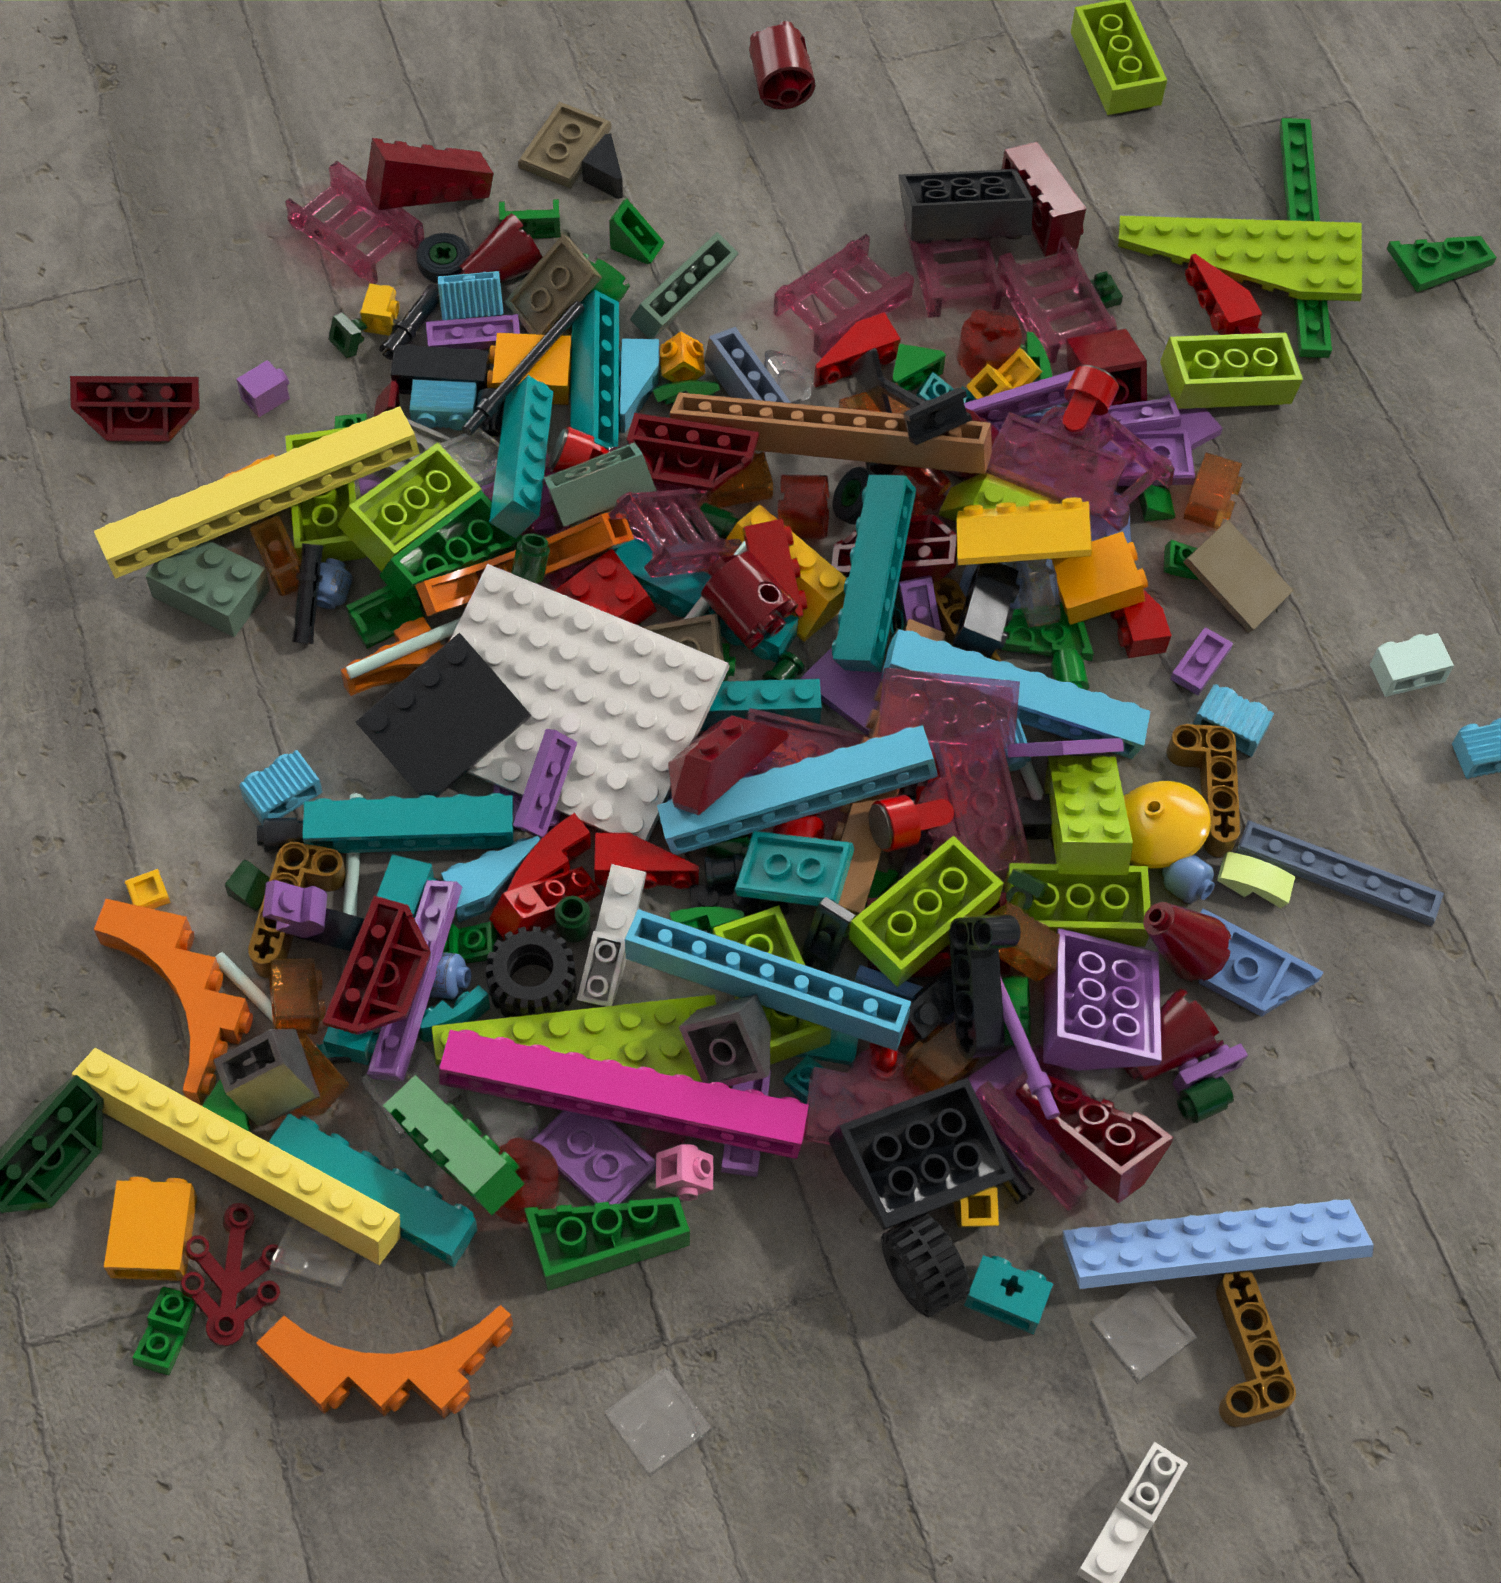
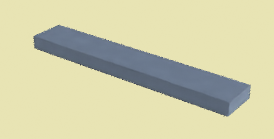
[1236,820,1444,927]

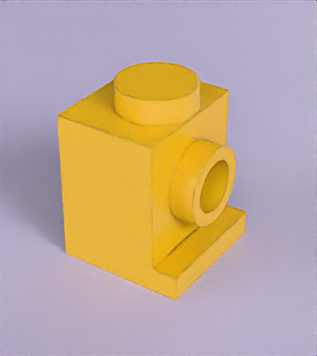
[360,284,400,336]

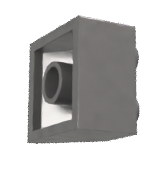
[679,994,771,1086]

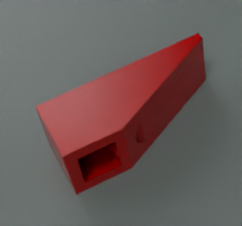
[1185,254,1262,335]
[814,312,901,387]
[742,518,808,619]
[1110,590,1172,658]
[594,833,699,889]
[489,866,601,940]

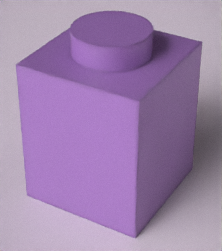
[236,360,290,417]

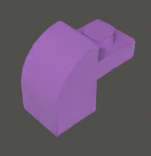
[263,880,328,938]

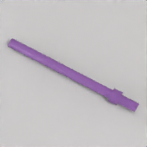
[1001,978,1060,1120]

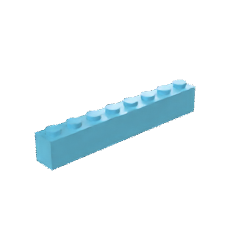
[881,629,1150,759]
[657,725,938,855]
[625,909,911,1051]

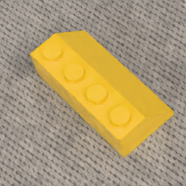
[957,497,1092,565]
[713,504,846,642]

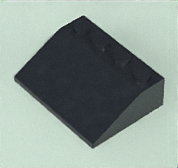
[899,169,1033,244]
[356,632,532,798]
[828,1078,1015,1230]

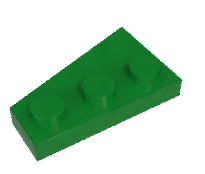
[1387,236,1497,292]
[1002,602,1094,661]

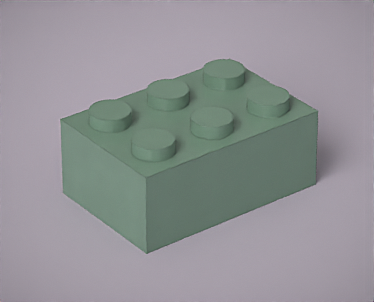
[544,442,656,527]
[145,541,270,637]

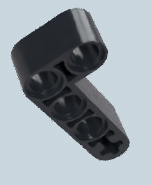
[949,915,1021,1059]

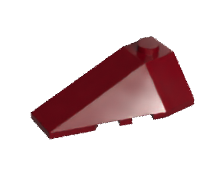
[1016,1075,1173,1204]

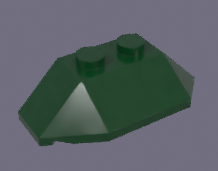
[0,1075,104,1213]

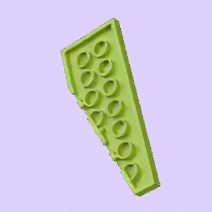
[1118,216,1362,301]
[432,994,731,1088]

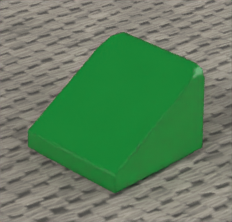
[1138,483,1176,521]

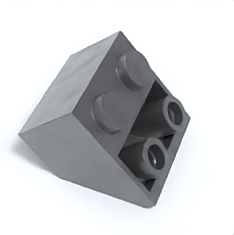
[214,1029,320,1126]

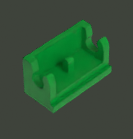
[499,199,561,239]
[346,585,424,649]

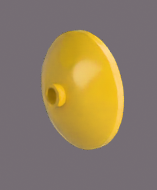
[1124,781,1211,869]

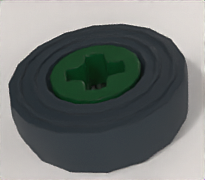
[416,233,470,283]
[832,467,876,525]

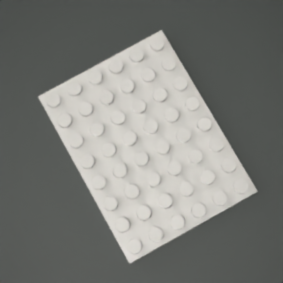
[450,564,730,842]

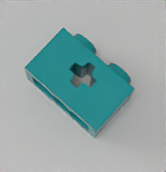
[964,1255,1054,1335]

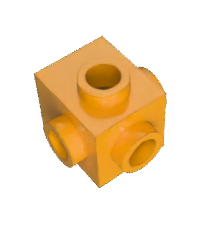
[659,331,705,382]

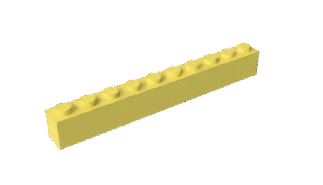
[94,406,420,579]
[72,1048,400,1265]

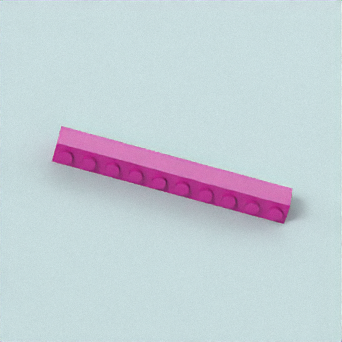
[439,1030,809,1159]

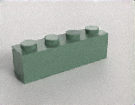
[630,232,739,339]

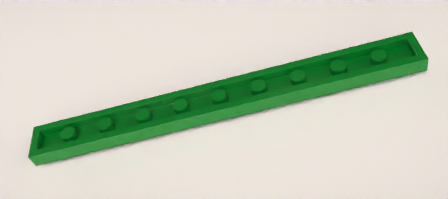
[1279,118,1332,358]

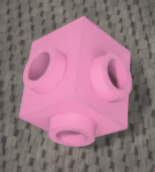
[656,1144,713,1201]

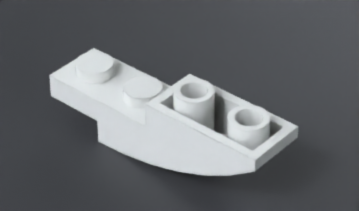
[577,864,647,1007]
[1077,1442,1188,1583]

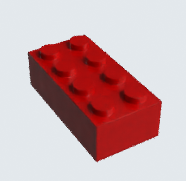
[554,548,657,625]

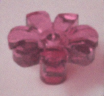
[640,1127,686,1158]

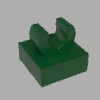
[1081,271,1123,312]
[328,313,367,358]
[1006,868,1049,910]

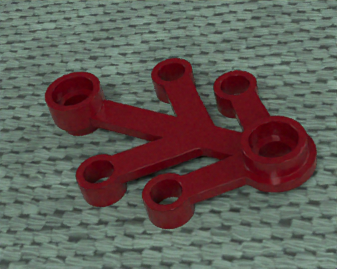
[180,1203,285,1346]

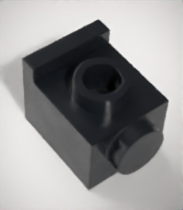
[1000,794,1052,840]

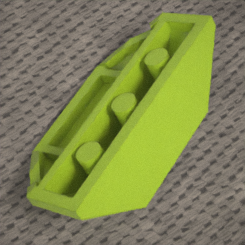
[939,467,1059,522]

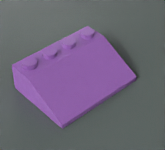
[1043,928,1162,1071]

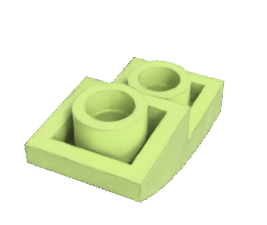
[1217,852,1295,908]

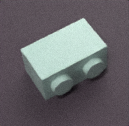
[1370,633,1454,697]

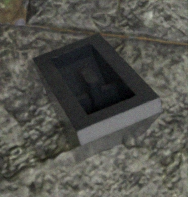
[582,133,623,199]
[296,908,364,952]

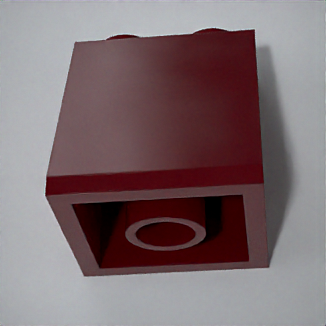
[1066,329,1147,406]

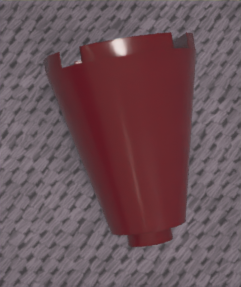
[458,213,543,283]
[1143,902,1231,982]
[1123,988,1224,1082]

